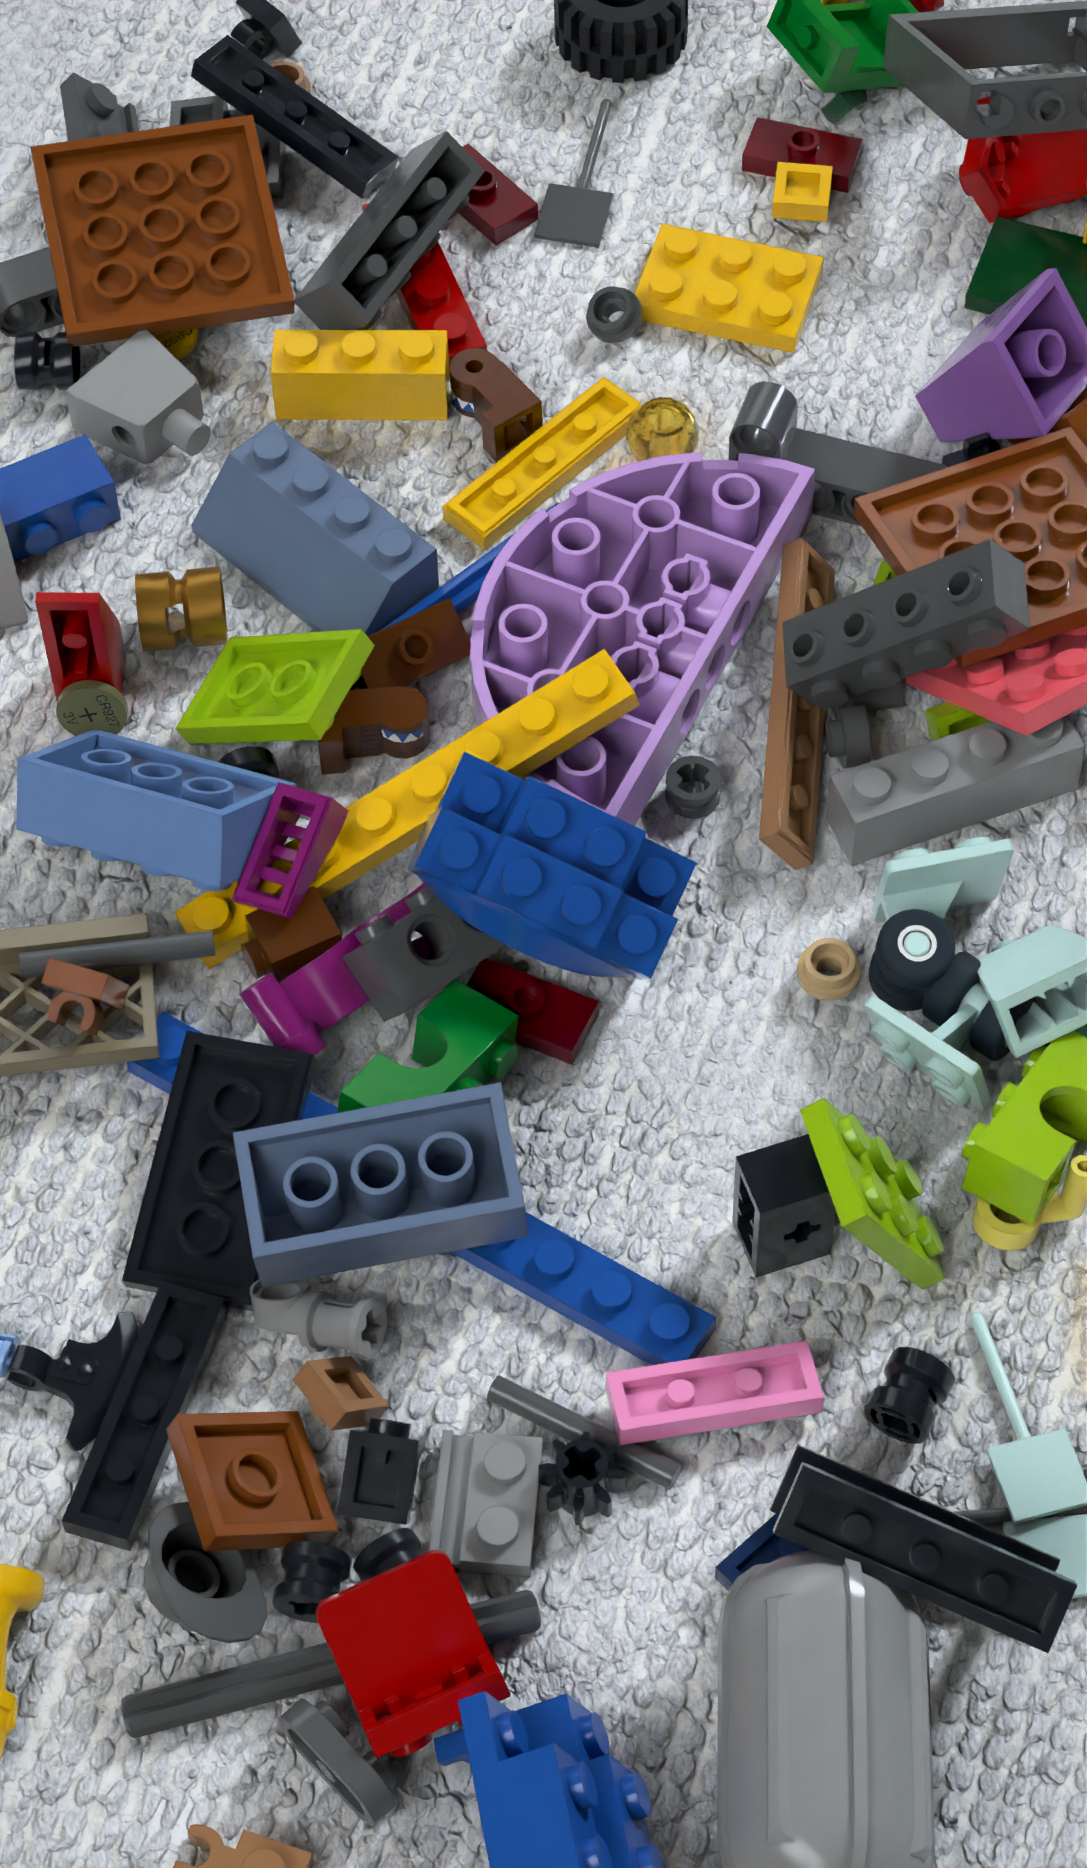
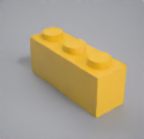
[271,330,450,420]

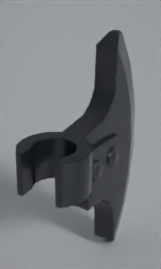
[7,1312,139,1451]

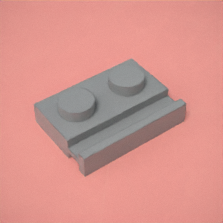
[428,1430,543,1578]

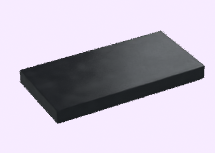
[122,1031,317,1311]

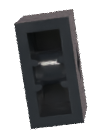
[732,1134,840,1278]

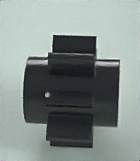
[538,1431,626,1525]

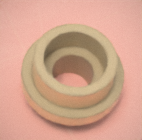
[797,938,861,1000]

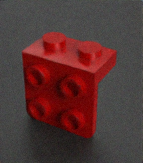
[959,96,1087,224]
[315,1550,511,1758]

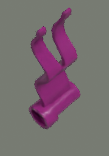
[239,883,429,1056]

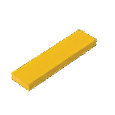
[442,377,645,550]

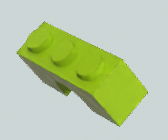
[961,1031,1087,1225]

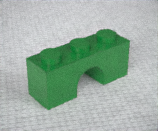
[337,979,519,1113]

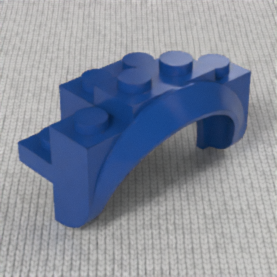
[407,752,697,980]
[433,1691,665,1868]

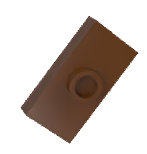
[356,598,471,689]

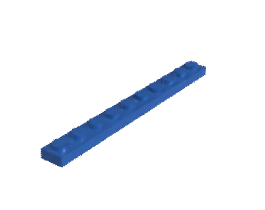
[127,1011,716,1365]

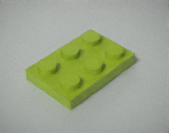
[175,629,375,745]
[800,1098,946,1290]

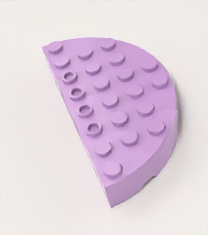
[470,452,815,826]

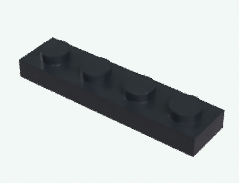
[191,35,399,199]
[62,1281,227,1551]

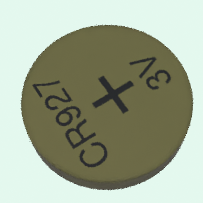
[56,680,128,736]

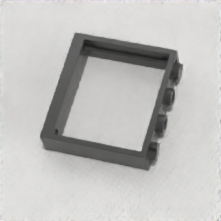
[883,1,1087,139]

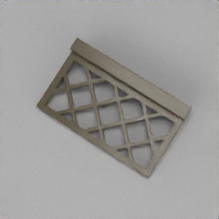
[0,913,160,1077]

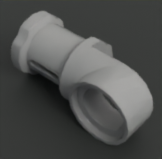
[250,1279,387,1360]

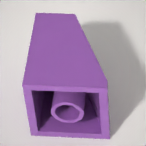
[915,268,1087,442]

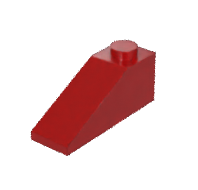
[35,592,126,702]

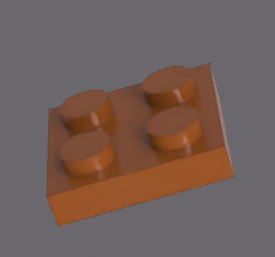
[166,1411,339,1552]

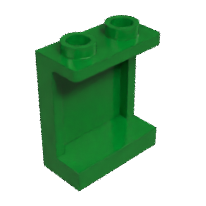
[766,0,919,93]

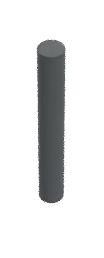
[19,930,215,978]
[487,1375,682,1490]

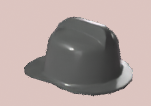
[144,1502,268,1643]

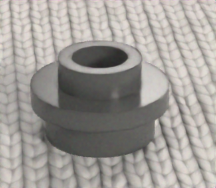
[586,286,643,343]

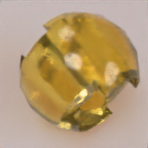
[626,397,699,461]

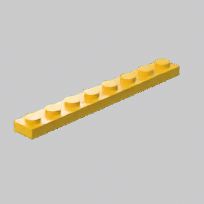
[174,649,640,969]

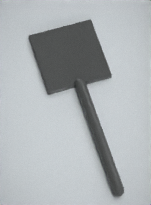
[534,99,613,248]

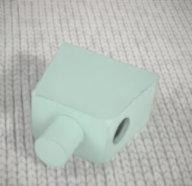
[977,925,1087,1058]

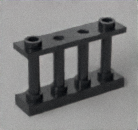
[770,1444,1078,1653]

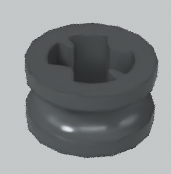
[665,756,721,819]

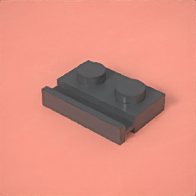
[60,72,139,141]

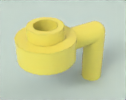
[972,1155,1087,1250]

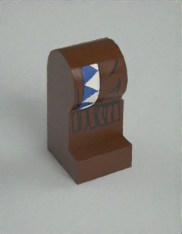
[449,348,543,463]
[318,686,430,775]

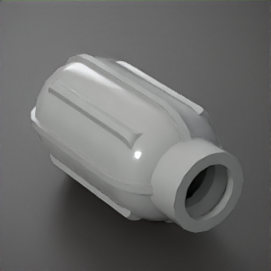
[717,1550,935,1868]

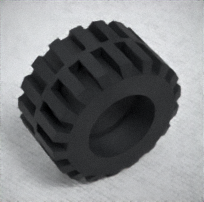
[554,0,688,83]

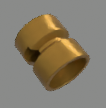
[135,566,228,652]

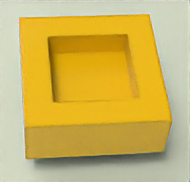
[772,162,833,222]

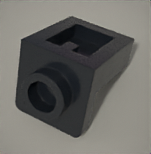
[337,1418,426,1525]

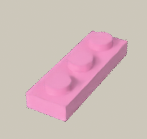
[605,1340,824,1446]

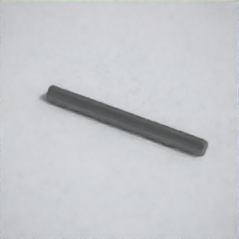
[121,1590,541,1738]

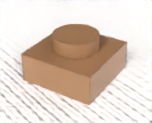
[293,1356,389,1431]

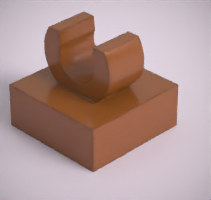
[41,958,129,1035]

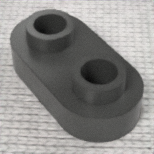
[278,1698,397,1826]

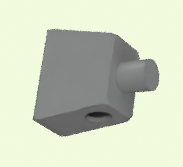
[66,330,211,464]

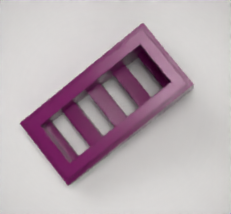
[232,782,349,920]

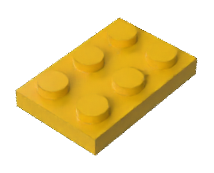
[635,223,824,353]

